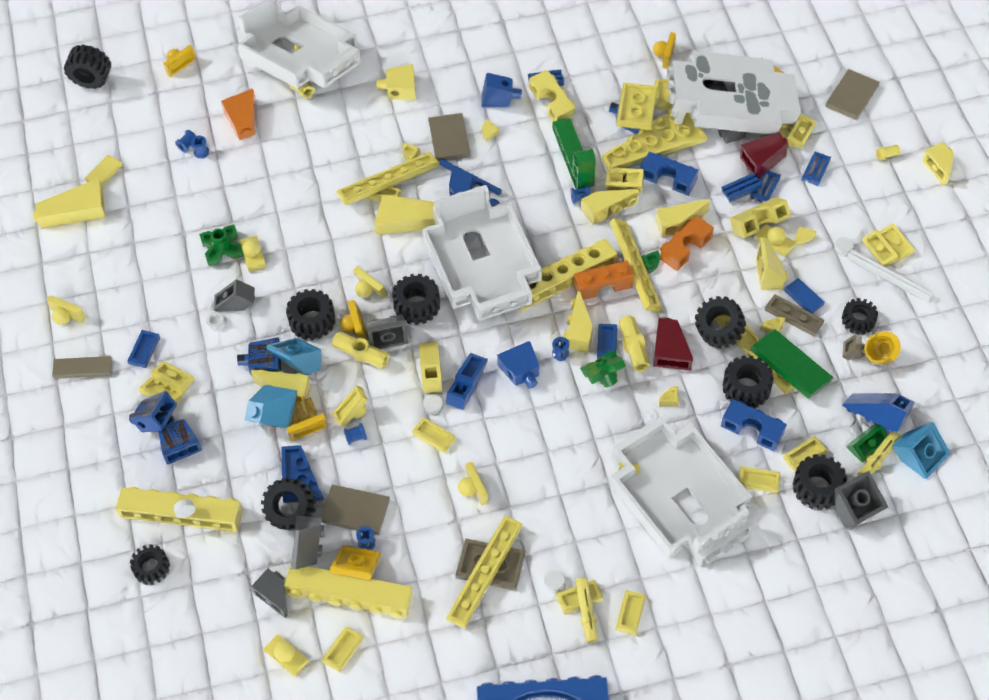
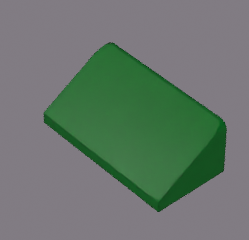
[846,424,888,462]

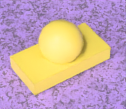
[755,224,796,258]
[239,235,266,272]
[353,266,387,299]
[46,295,86,325]
[333,385,368,427]
[457,461,488,506]
[263,634,309,677]

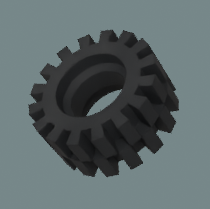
[841,298,878,335]
[130,544,170,585]

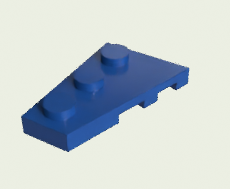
[281,445,324,503]

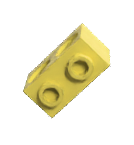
[606,167,644,193]

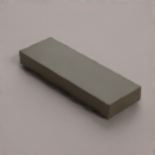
[764,294,825,337]
[52,356,113,379]

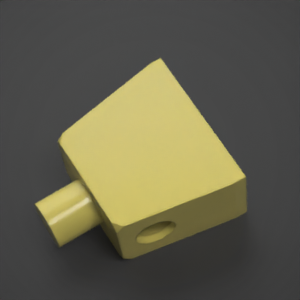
[376,64,416,100]

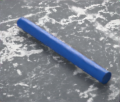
[439,159,502,196]

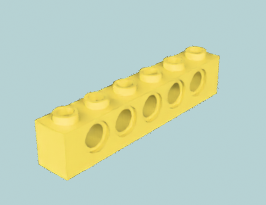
[519,238,617,311]

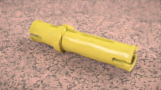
[858,432,901,476]
[575,578,599,643]

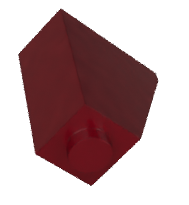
[740,132,789,179]
[653,318,693,371]

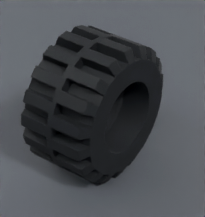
[63,44,112,89]
[392,273,440,325]
[286,289,336,341]
[695,296,746,349]
[722,355,774,408]
[792,454,847,510]
[261,478,316,530]

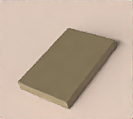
[825,69,880,120]
[428,113,471,162]
[321,484,390,535]
[455,538,526,591]

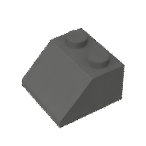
[365,315,408,349]
[835,471,888,528]
[291,515,325,570]

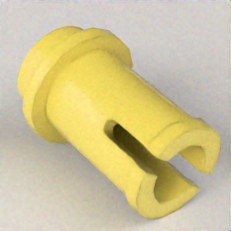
[876,144,900,161]

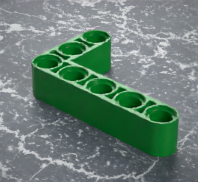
[552,118,596,189]

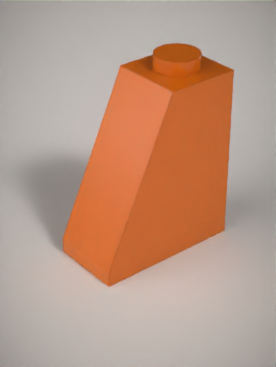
[221,88,257,140]

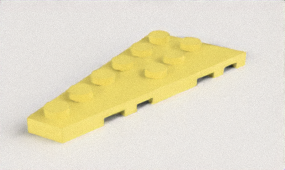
[602,108,707,168]

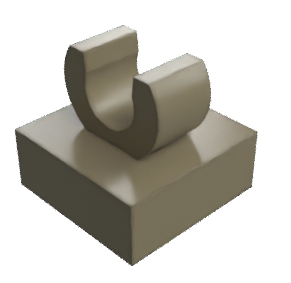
[842,334,865,360]

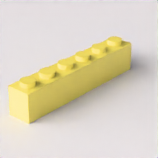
[116,486,243,532]
[284,565,413,618]

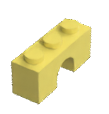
[528,70,575,121]
[729,197,791,238]

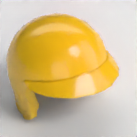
[864,331,901,365]

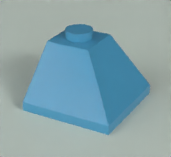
[267,338,321,375]
[244,385,297,429]
[892,422,951,479]

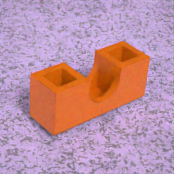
[660,216,714,271]
[574,260,634,300]

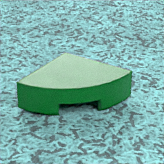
[641,250,660,274]

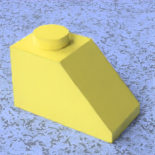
[922,142,954,186]

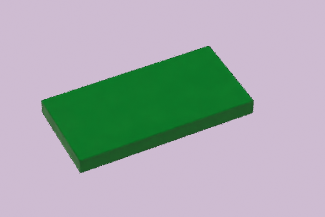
[750,329,833,399]

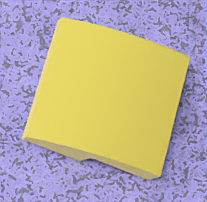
[779,114,817,148]
[861,223,915,267]
[139,361,194,403]

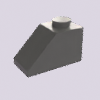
[213,279,255,312]
[251,568,288,618]

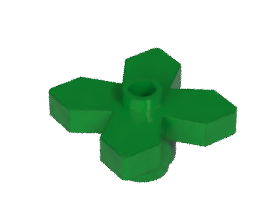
[199,224,244,266]
[580,350,626,387]

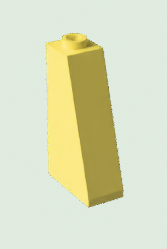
[33,179,105,228]
[374,195,436,235]

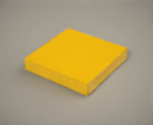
[330,545,382,580]

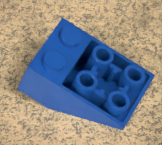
[842,393,915,433]

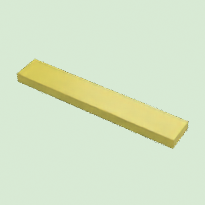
[336,152,439,206]
[610,218,662,313]
[714,315,795,395]
[446,515,523,629]

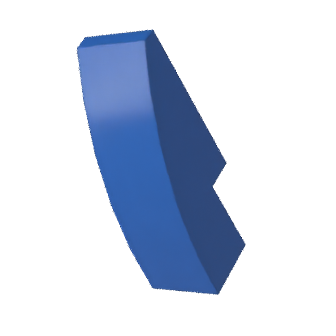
[446,353,488,410]

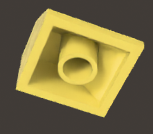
[756,238,788,290]

